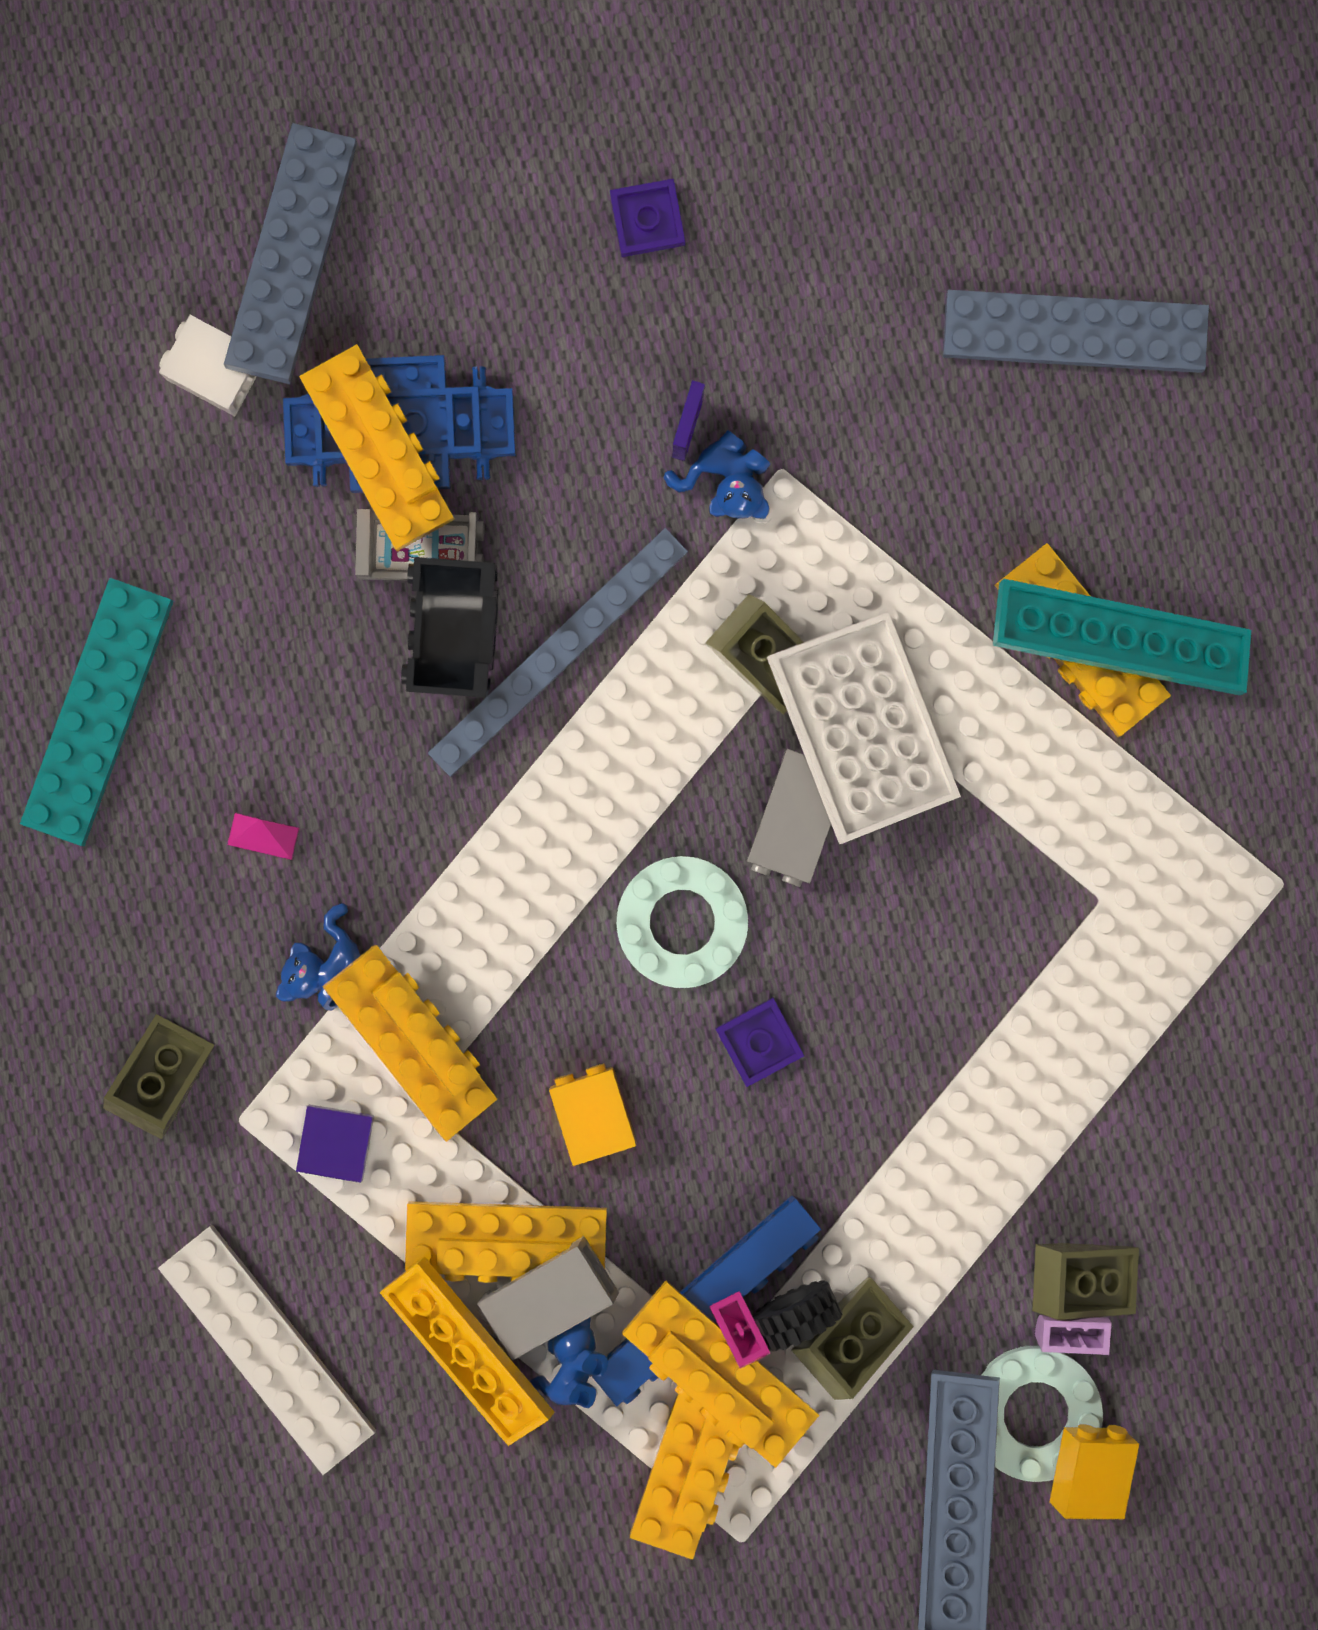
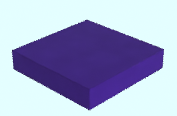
[610,178,685,257]
[672,380,705,461]
[715,997,804,1087]
[296,1104,374,1183]

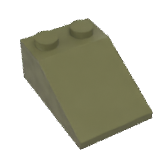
[705,594,804,715]
[103,1014,215,1139]
[1032,1243,1139,1320]
[791,1277,914,1400]

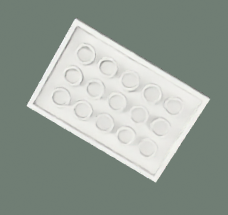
[767,612,961,844]

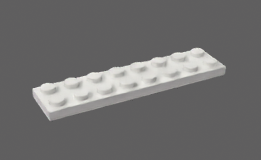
[158,1225,376,1475]

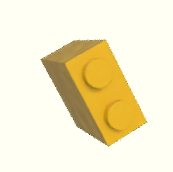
[549,1064,637,1166]
[1049,1424,1139,1519]

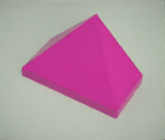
[227,813,299,860]
[710,1291,770,1369]

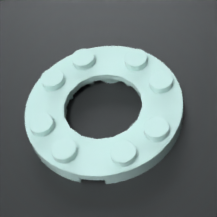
[617,856,748,988]
[982,1346,1103,1482]

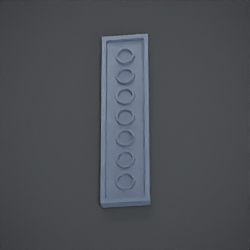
[224,123,357,384]
[943,290,1209,373]
[918,1370,1000,1630]

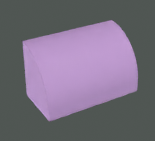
[1035,1315,1112,1355]

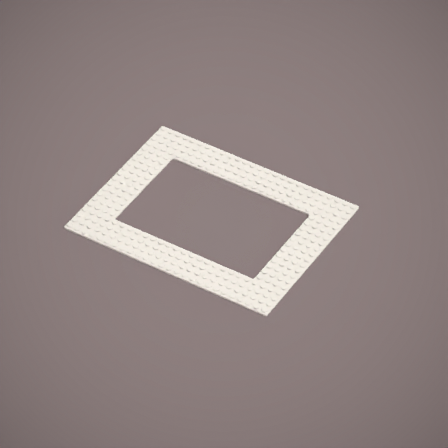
[239,469,1284,1542]

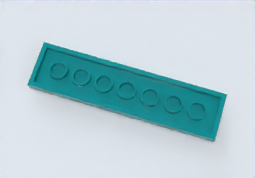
[20,578,174,846]
[992,579,1252,696]

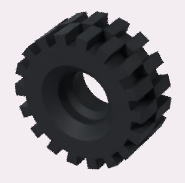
[752,1280,843,1352]

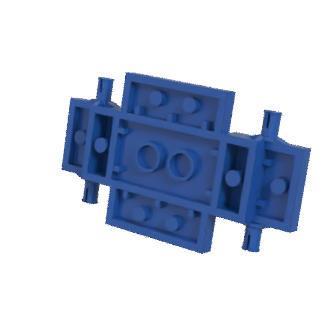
[283,355,516,493]

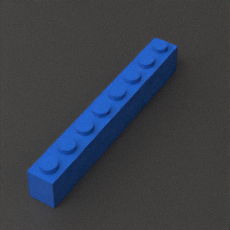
[592,1195,822,1407]

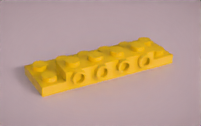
[299,344,455,552]
[995,543,1171,737]
[322,945,497,1142]
[405,1201,607,1283]
[380,1257,555,1446]
[622,1280,820,1468]
[630,1394,739,1560]

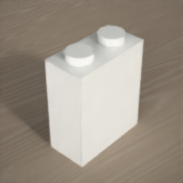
[159,315,257,416]

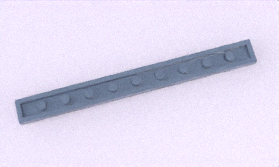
[428,528,688,777]

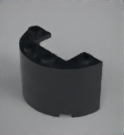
[401,557,498,698]

